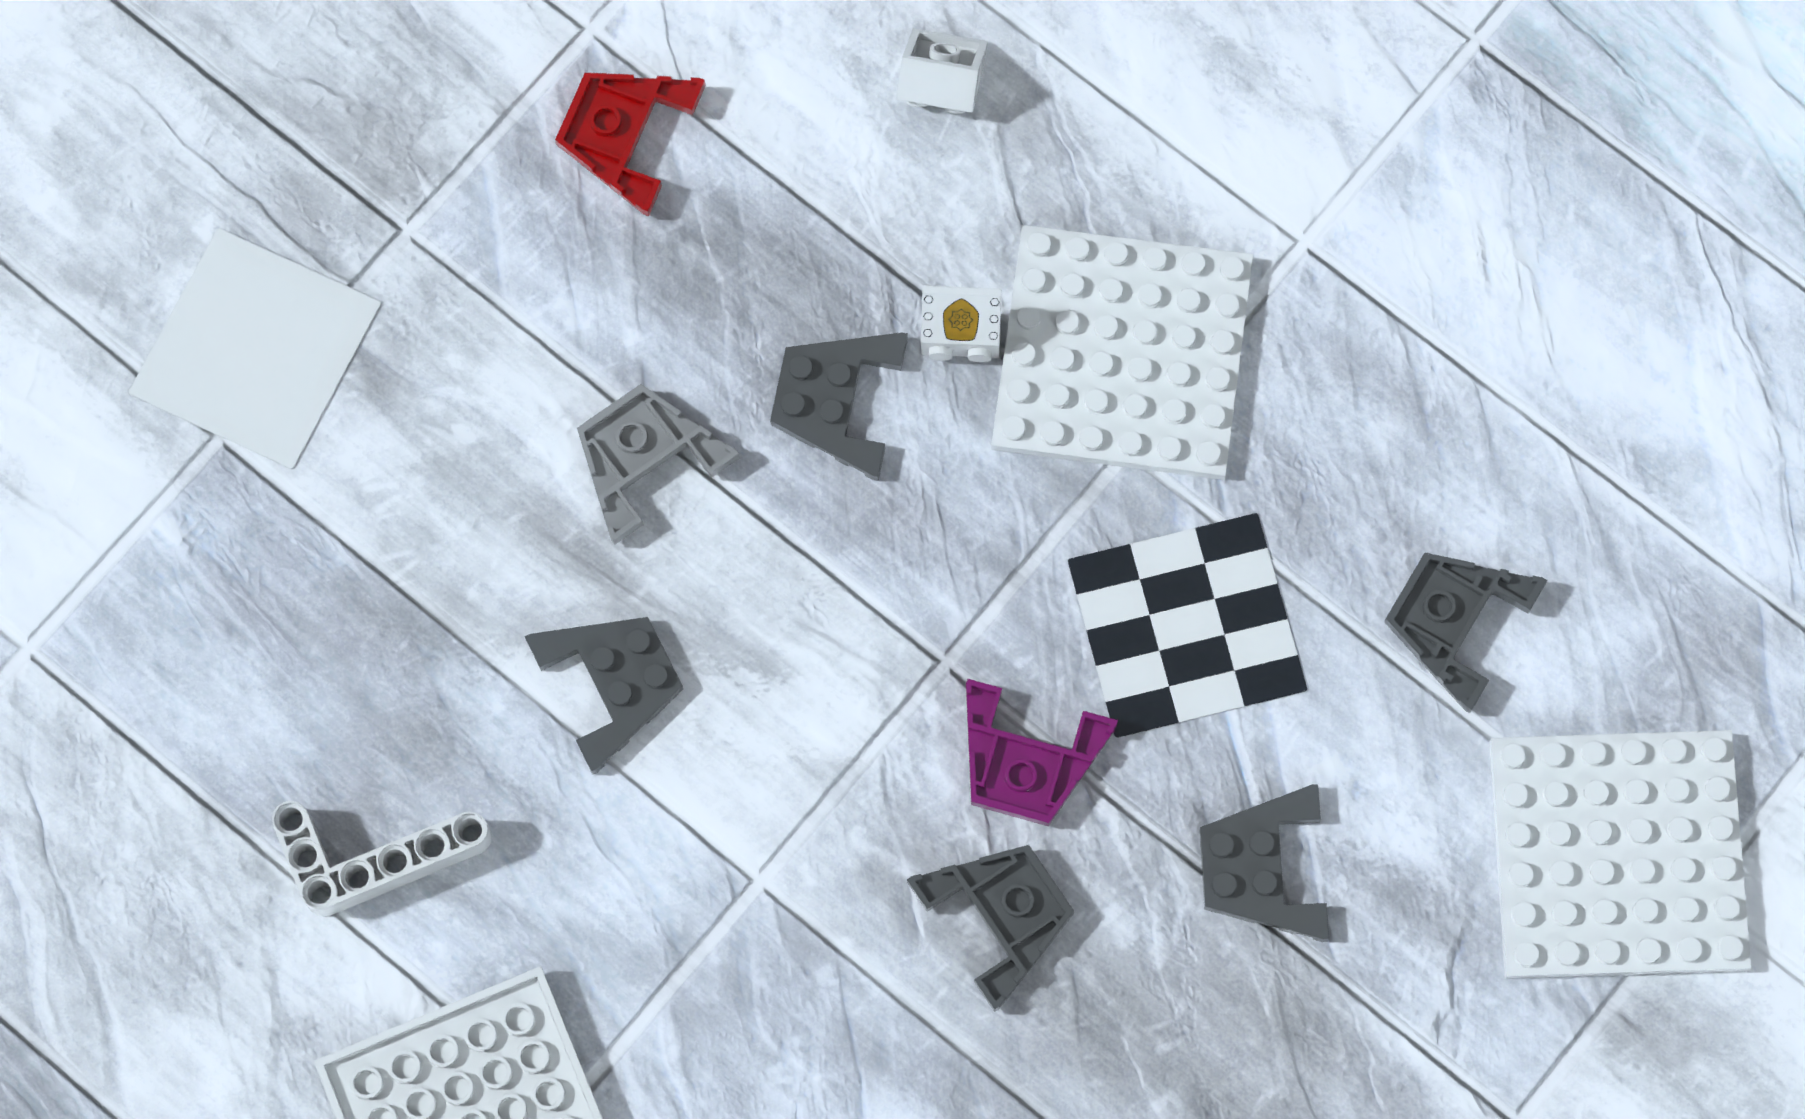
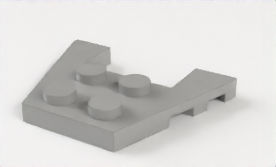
[577,384,740,545]

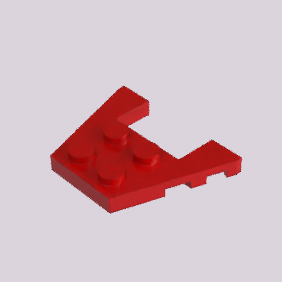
[555,73,706,216]

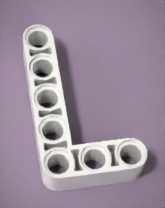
[272,801,492,917]

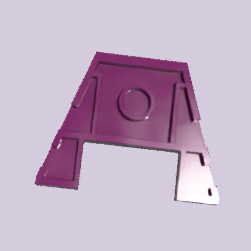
[966,679,1118,827]

